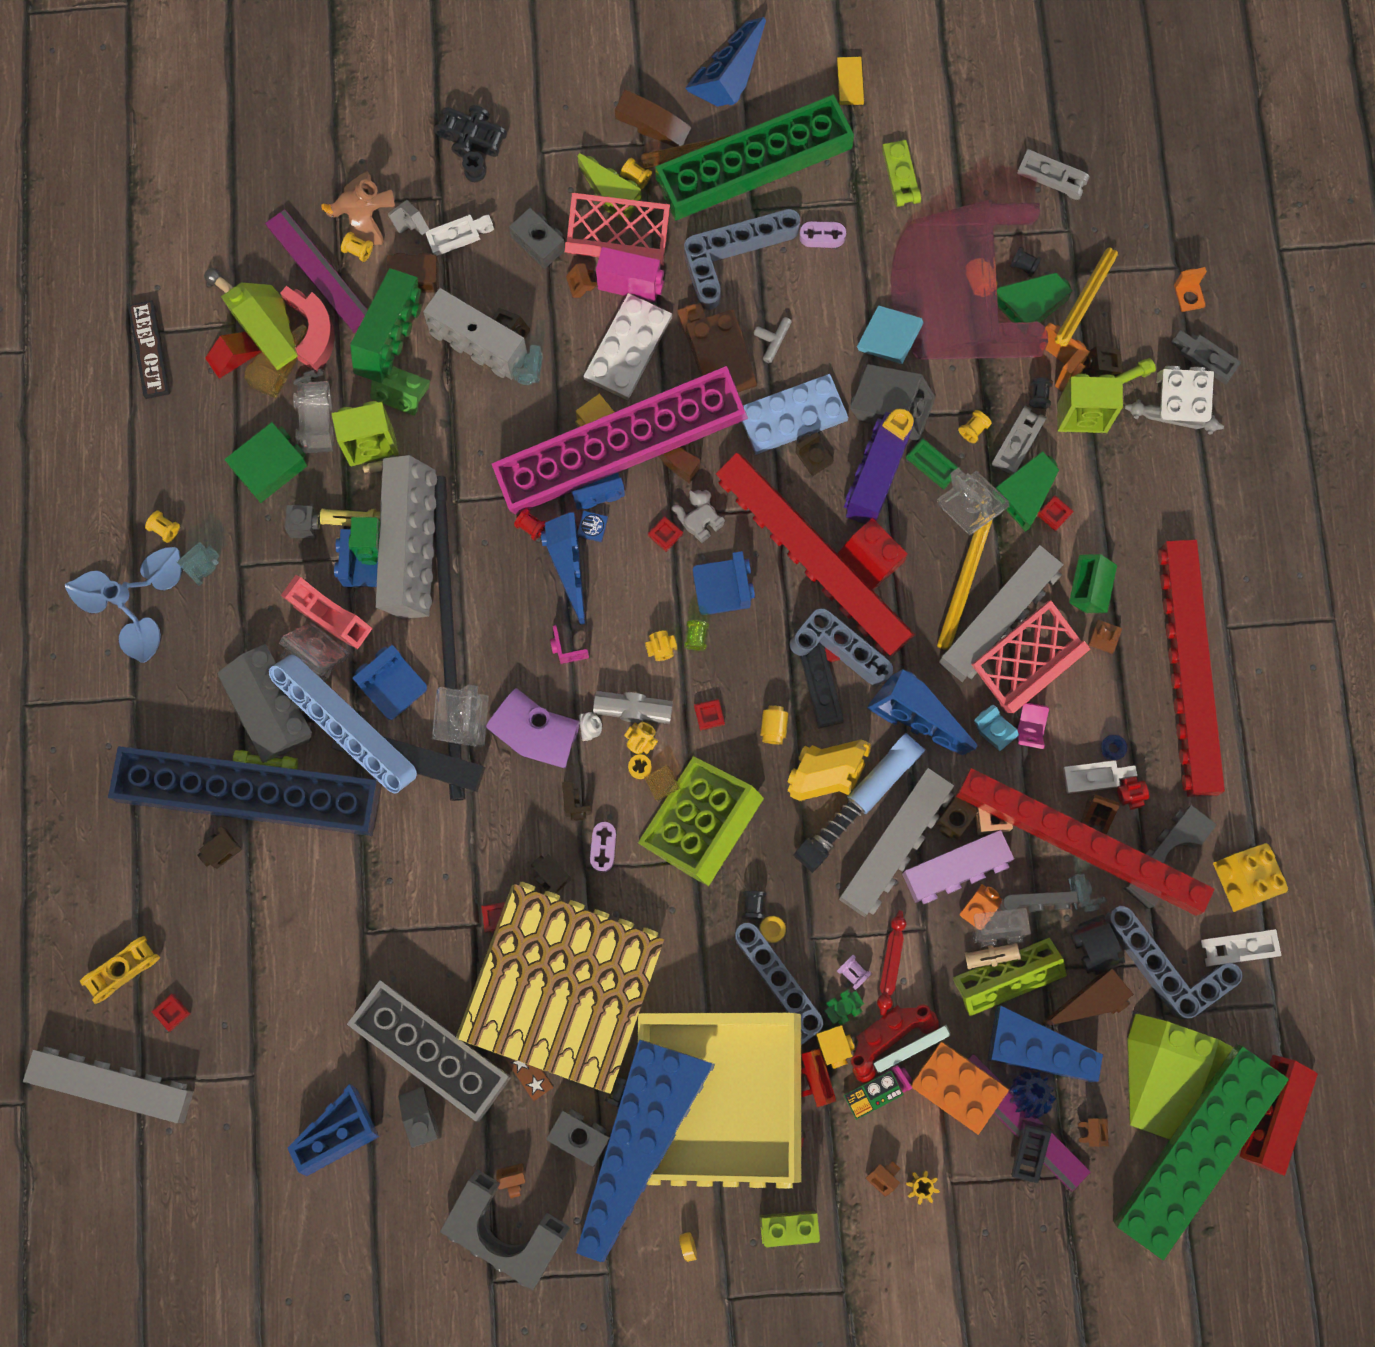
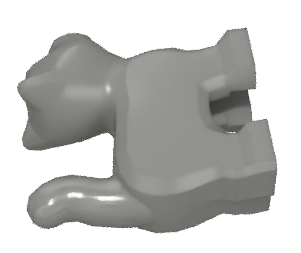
[672,490,725,543]

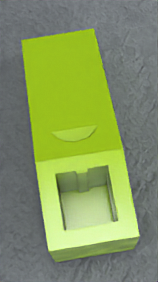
[578,153,642,222]

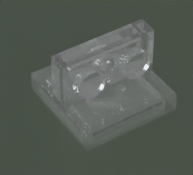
[937,468,1009,535]
[279,622,350,683]
[432,684,489,747]

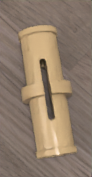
[965,942,1021,970]

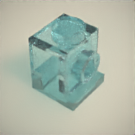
[177,542,220,586]

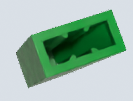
[992,273,1073,336]
[993,451,1059,532]

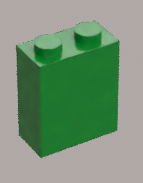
[224,422,307,503]

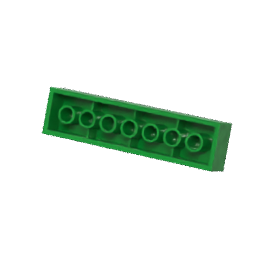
[655,94,854,221]
[1113,1044,1289,1261]

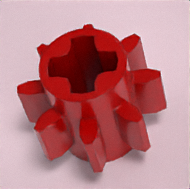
[1117,776,1149,810]

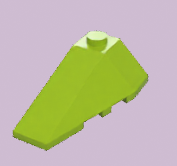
[221,283,298,370]

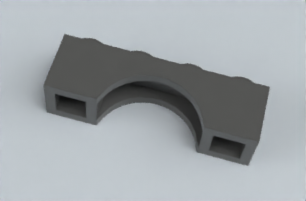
[1124,805,1217,909]

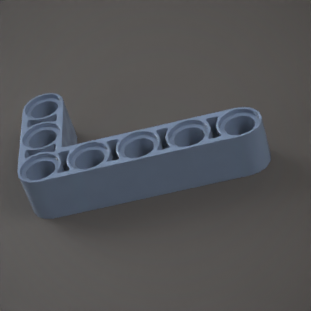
[684,209,800,310]
[1105,906,1242,1019]
[735,923,823,1045]

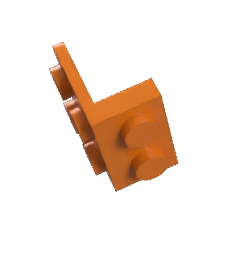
[1039,323,1090,392]

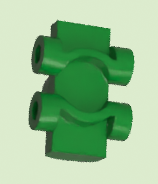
[825,989,864,1026]

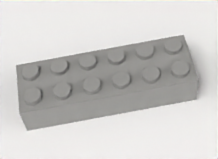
[376,455,437,619]
[347,980,511,1122]

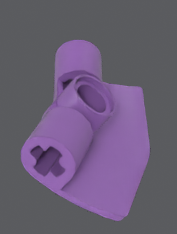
[486,688,580,768]

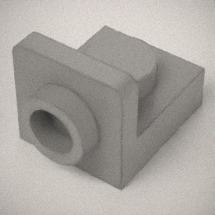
[388,200,430,235]

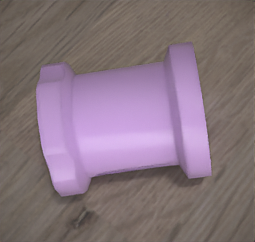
[837,955,872,990]

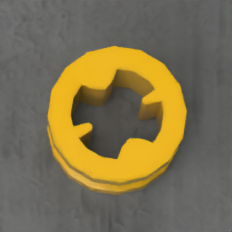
[628,754,652,779]

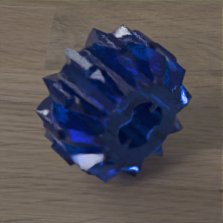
[1008,1071,1056,1119]

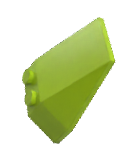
[1127,1014,1234,1140]

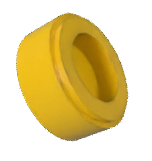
[759,916,786,943]
[679,1232,697,1262]

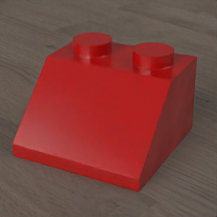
[837,518,908,590]

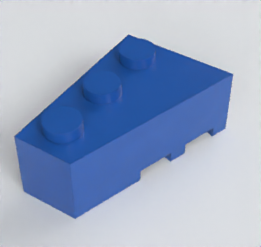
[288,1084,379,1176]

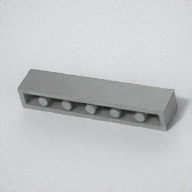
[939,545,1064,682]
[839,768,954,917]
[23,1046,194,1123]

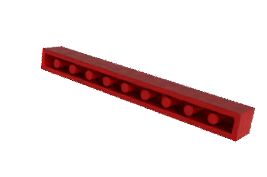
[716,453,916,656]
[1158,540,1225,797]
[956,768,1215,916]

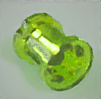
[684,620,709,651]

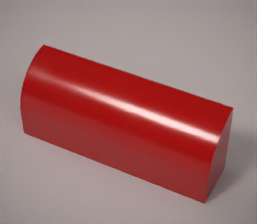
[1239,1055,1318,1176]

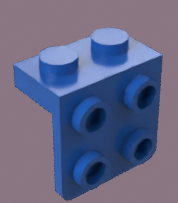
[572,473,625,510]
[334,529,378,587]
[693,551,755,615]
[353,645,427,720]

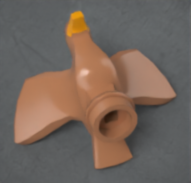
[321,171,395,245]

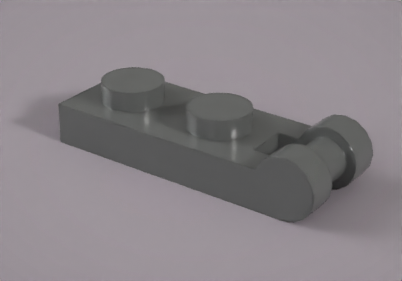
[1000,891,1078,913]

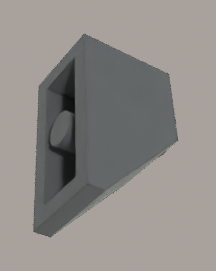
[398,1086,441,1148]

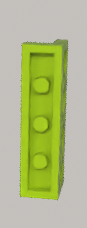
[953,938,1067,1016]

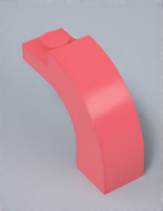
[280,286,335,372]
[281,575,373,649]

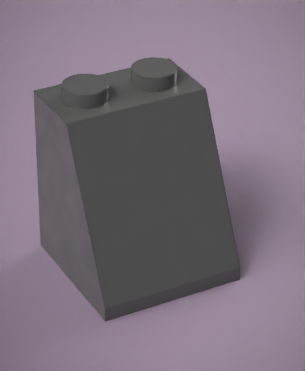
[850,365,936,442]

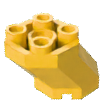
[788,739,871,801]

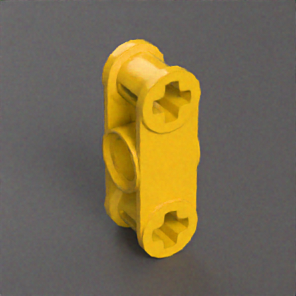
[80,936,160,1004]

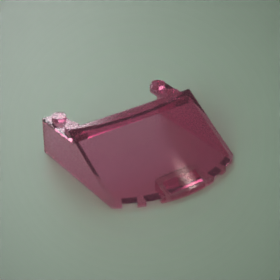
[890,199,1048,359]

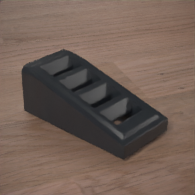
[1011,1120,1052,1183]

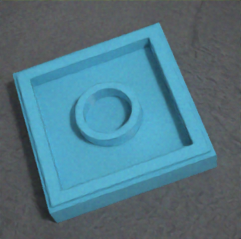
[857,305,924,364]

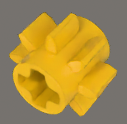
[645,631,677,661]
[624,722,658,754]
[905,1170,940,1205]

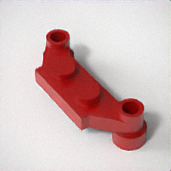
[851,1004,939,1083]

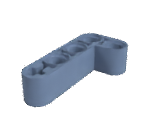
[790,609,893,686]

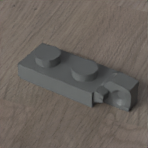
[1171,330,1241,385]

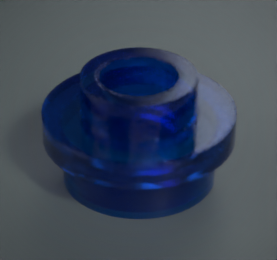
[1101,735,1127,761]

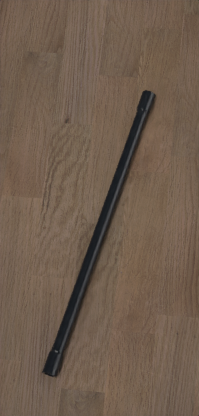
[434,476,465,801]

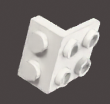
[1156,366,1214,422]

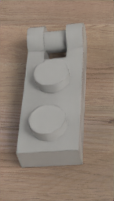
[1017,149,1089,200]
[992,406,1047,475]

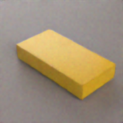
[837,57,864,105]

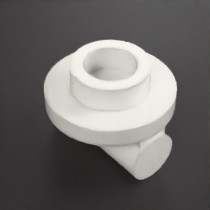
[578,712,602,741]

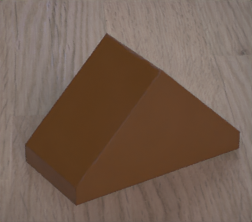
[1081,795,1120,835]

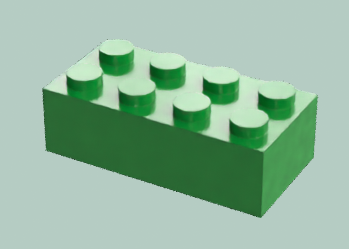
[350,268,422,383]

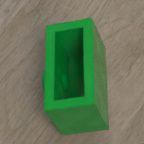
[349,517,380,565]
[1069,554,1117,613]

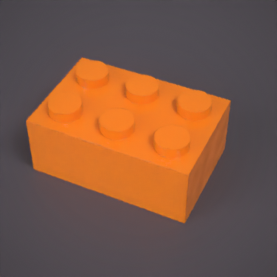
[910,1040,1009,1135]

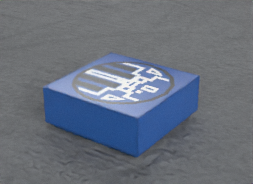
[577,511,608,542]

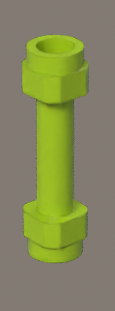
[1115,358,1156,384]
[233,750,298,770]

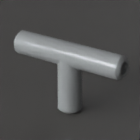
[753,317,792,363]

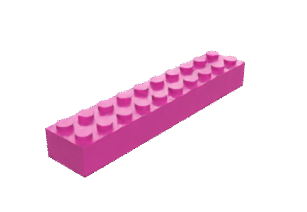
[492,366,748,515]

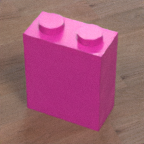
[596,247,664,303]

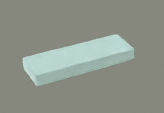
[874,1025,951,1072]

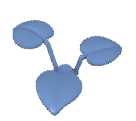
[65,547,182,663]

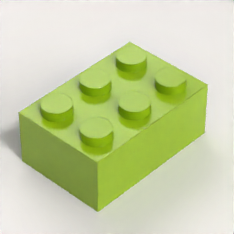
[1057,374,1123,433]
[331,401,399,466]

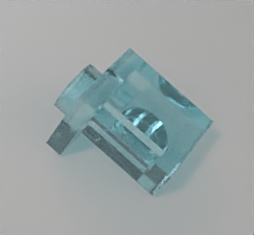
[512,345,543,385]
[1068,874,1106,913]

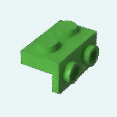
[370,366,430,416]

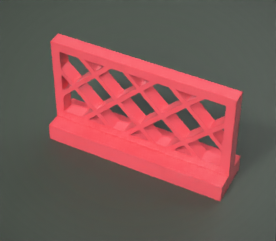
[565,193,670,266]
[971,601,1090,713]

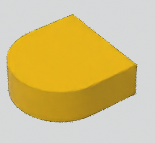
[882,409,914,440]

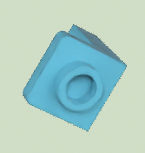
[975,705,1019,751]

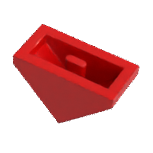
[205,332,261,379]

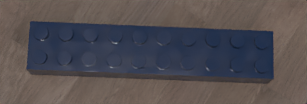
[108,746,381,836]

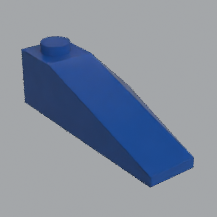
[541,512,585,625]
[867,669,977,755]

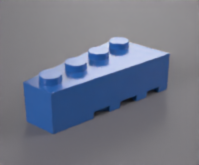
[987,1006,1103,1082]

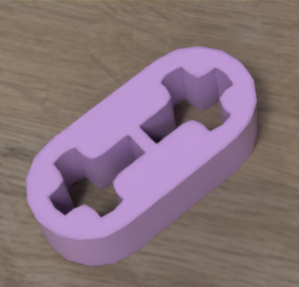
[799,222,846,248]
[590,822,616,873]

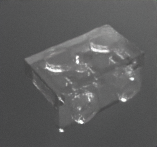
[972,908,1031,947]

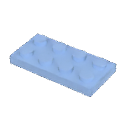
[742,374,849,455]

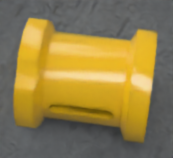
[620,158,652,189]
[341,232,373,262]
[958,410,992,443]
[145,510,180,543]

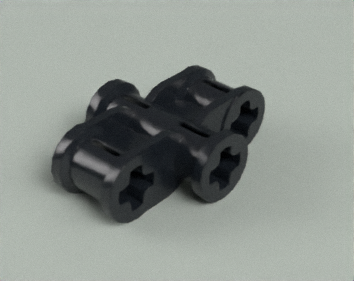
[434,105,508,158]

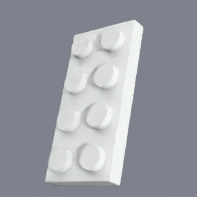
[584,293,672,400]

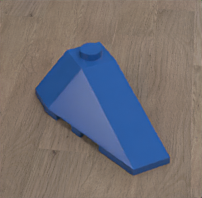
[686,17,766,107]

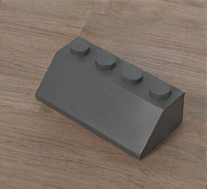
[217,644,312,763]

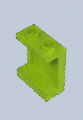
[759,1210,820,1247]

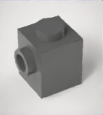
[285,505,320,539]

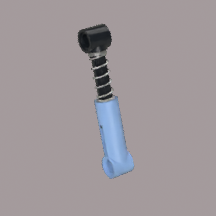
[793,733,925,873]

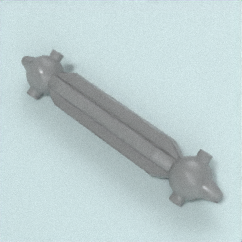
[1125,399,1224,435]

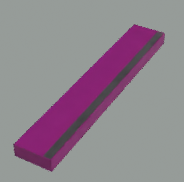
[265,209,368,333]
[968,1054,1091,1192]

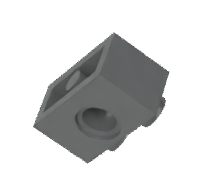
[509,208,565,269]
[546,1109,610,1167]

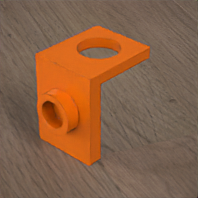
[1174,267,1207,312]

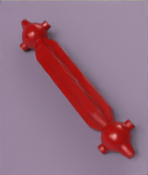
[877,910,907,1016]

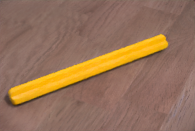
[1055,247,1118,346]
[937,509,994,650]

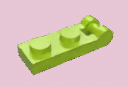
[882,140,921,207]

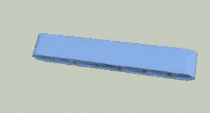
[269,655,417,793]

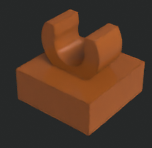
[566,264,598,298]
[677,303,706,336]
[1088,620,1122,654]
[1078,1119,1109,1147]
[865,1161,900,1197]
[496,1163,526,1199]

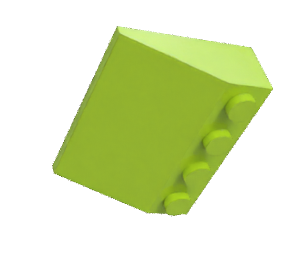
[638,756,764,886]

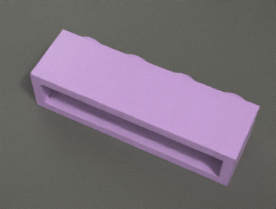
[902,830,1014,904]

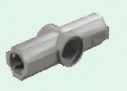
[593,691,673,724]

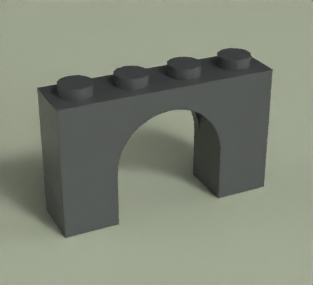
[440,1169,570,1290]

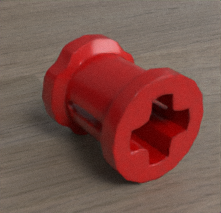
[514,508,546,541]

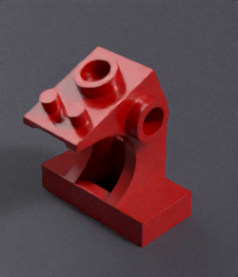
[801,1049,836,1107]

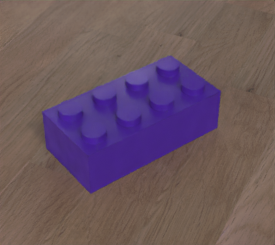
[844,412,914,524]

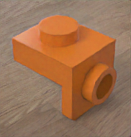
[959,884,1002,931]

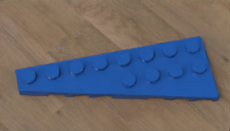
[576,1040,715,1262]

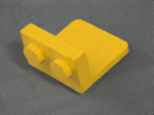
[1213,843,1288,912]

